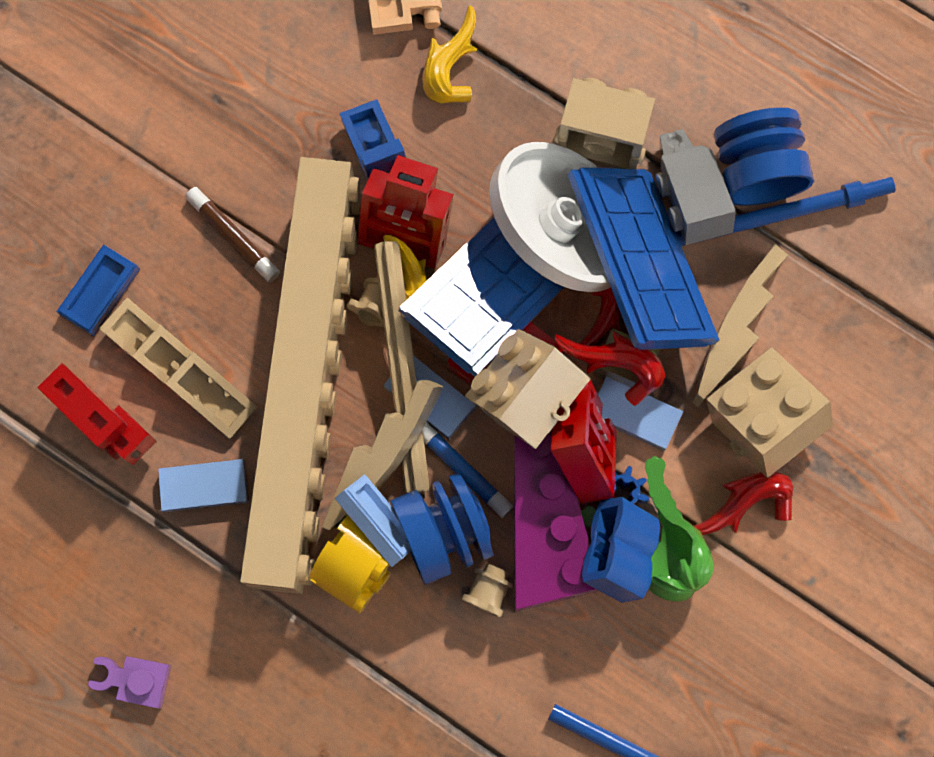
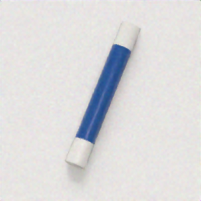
[422,422,514,518]

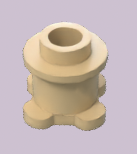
[347,276,384,328]
[461,564,515,618]

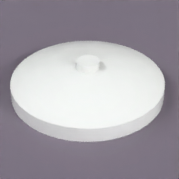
[489,142,611,292]

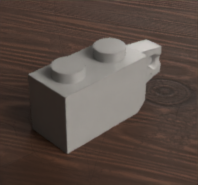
[655,129,736,245]

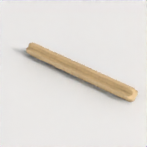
[374,241,430,493]

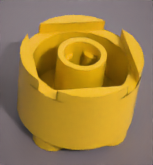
[309,515,391,614]

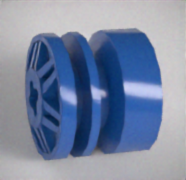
[713,107,814,206]
[390,472,494,585]

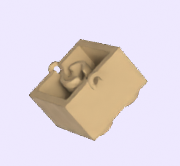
[553,78,655,169]
[465,329,591,449]
[706,347,833,478]

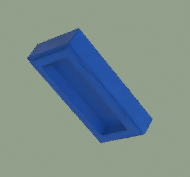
[56,244,140,336]

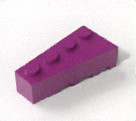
[514,429,599,613]

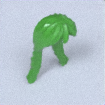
[581,456,714,602]

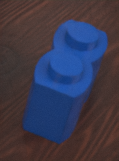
[582,497,660,603]

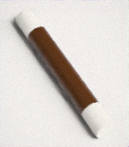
[185,187,280,283]

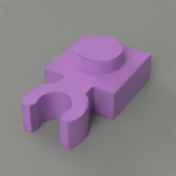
[88,656,171,708]

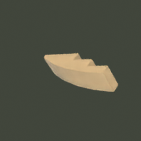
[692,244,788,407]
[99,297,257,439]
[322,380,444,530]

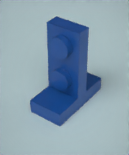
[339,99,406,181]

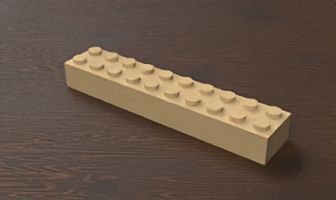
[240,157,363,595]

